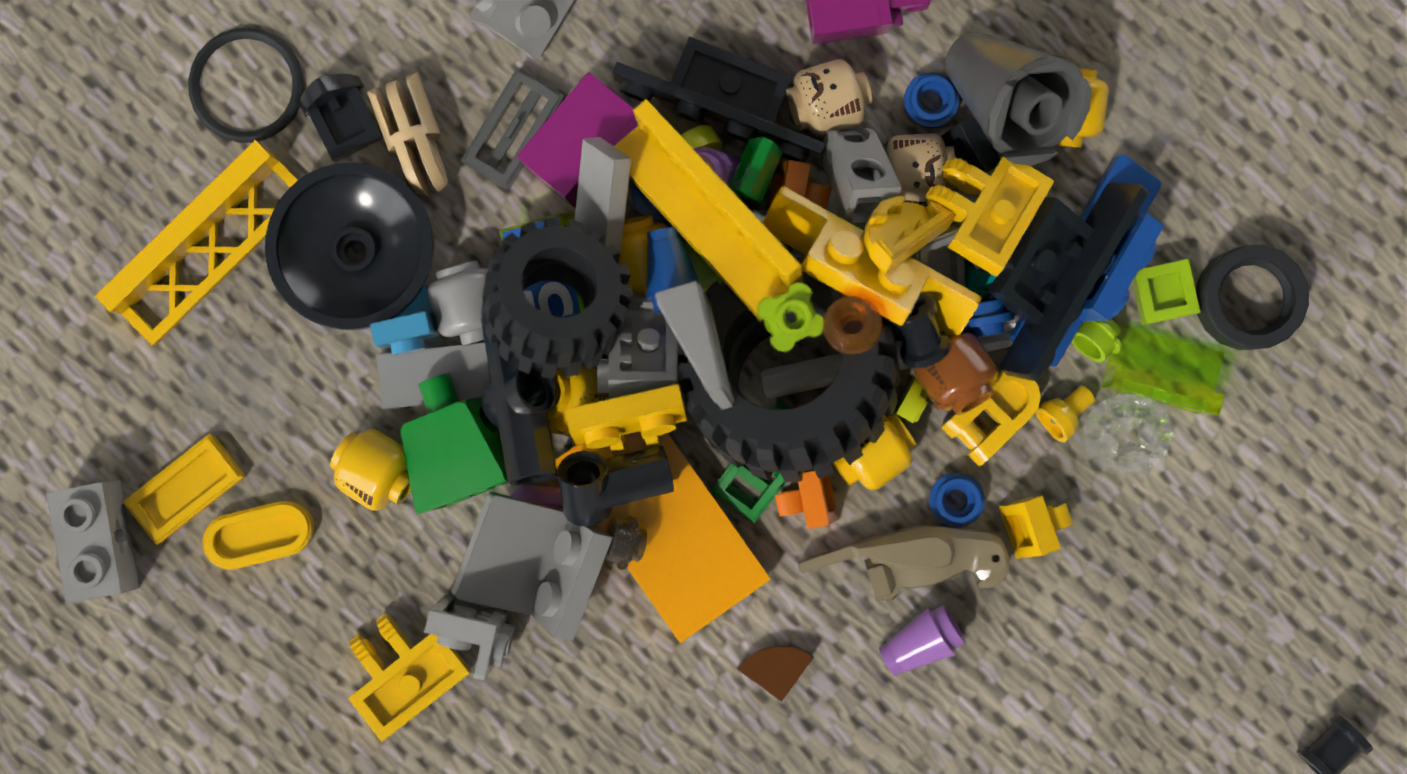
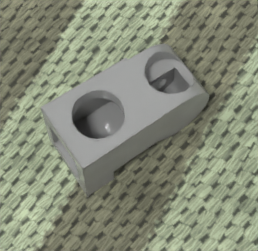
[822,128,901,231]

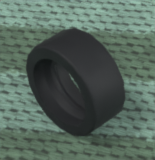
[1195,244,1309,350]

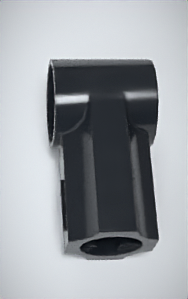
[557,445,674,527]

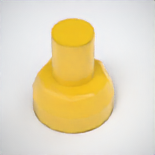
[1035,385,1095,443]

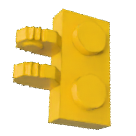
[925,157,1054,277]
[565,384,687,456]
[348,613,472,742]

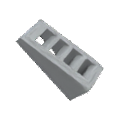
[655,281,734,410]

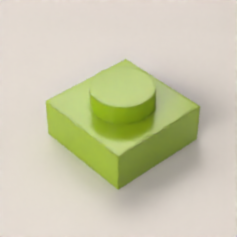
[1132,259,1200,325]

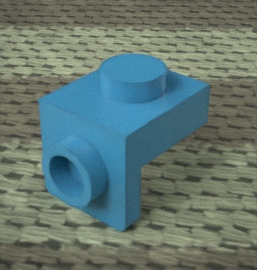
[370,285,439,356]

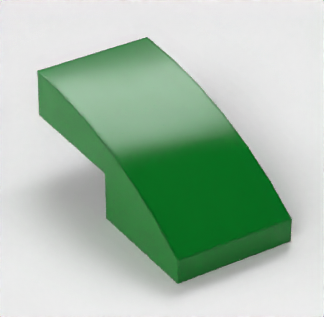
[728,137,782,208]

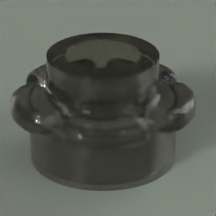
[604,515,647,570]

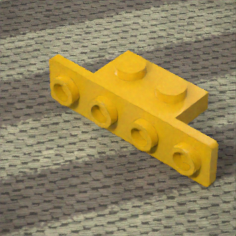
[762,187,981,336]

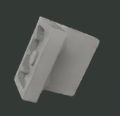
[452,492,612,641]

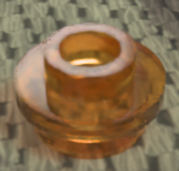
[823,296,882,354]

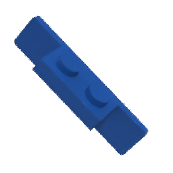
[1010,154,1164,367]

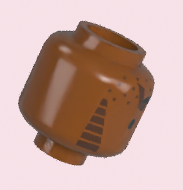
[914,332,998,415]

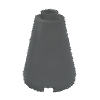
[945,32,1091,166]

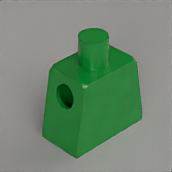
[400,373,510,515]

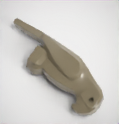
[798,524,1010,602]

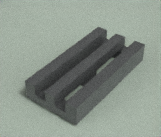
[460,67,565,191]

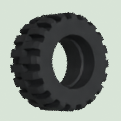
[677,254,900,482]

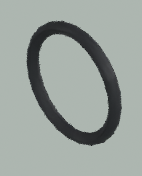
[188,28,304,143]

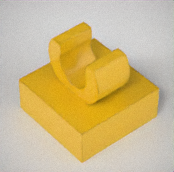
[998,496,1073,559]

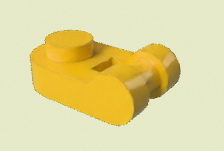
[940,371,1041,466]

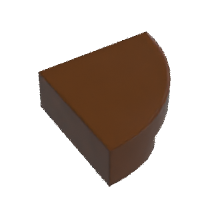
[736,645,814,702]

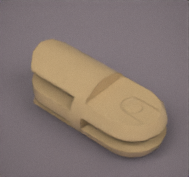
[367,72,448,197]

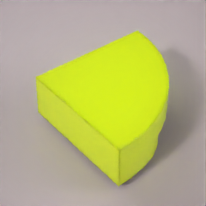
[894,374,928,423]

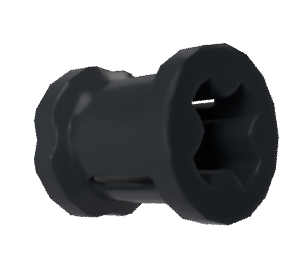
[886,293,951,368]
[1296,713,1374,774]

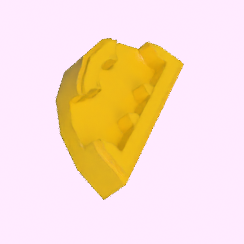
[864,196,956,274]

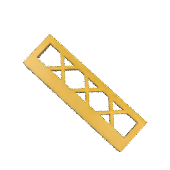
[614,99,803,321]
[94,140,298,346]

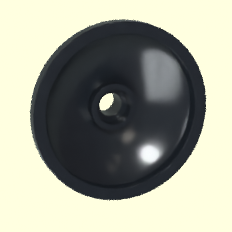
[265,163,434,330]

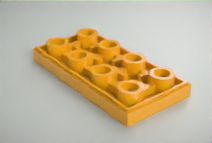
[555,431,771,644]

